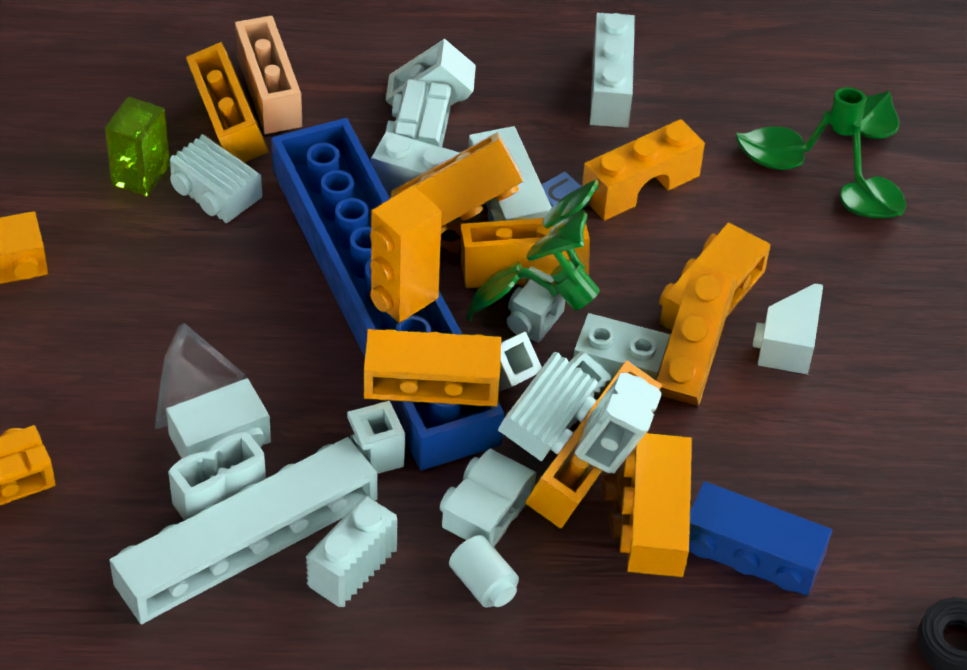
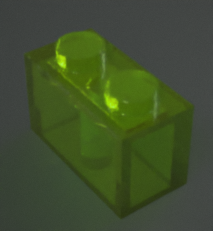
[105,96,170,197]

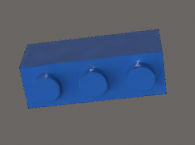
[689,481,833,596]

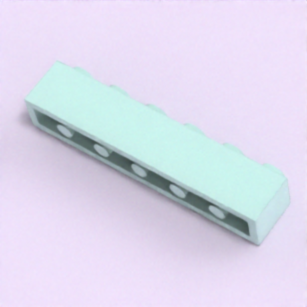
[109,437,378,624]

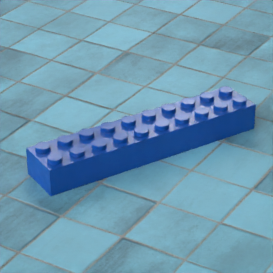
[271,118,504,471]

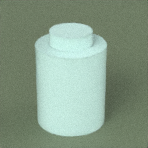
[449,535,519,607]

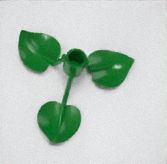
[736,87,906,218]
[466,179,600,323]

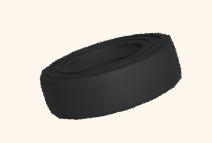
[918,597,967,670]

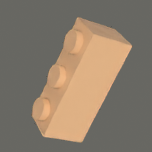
[235,16,302,134]

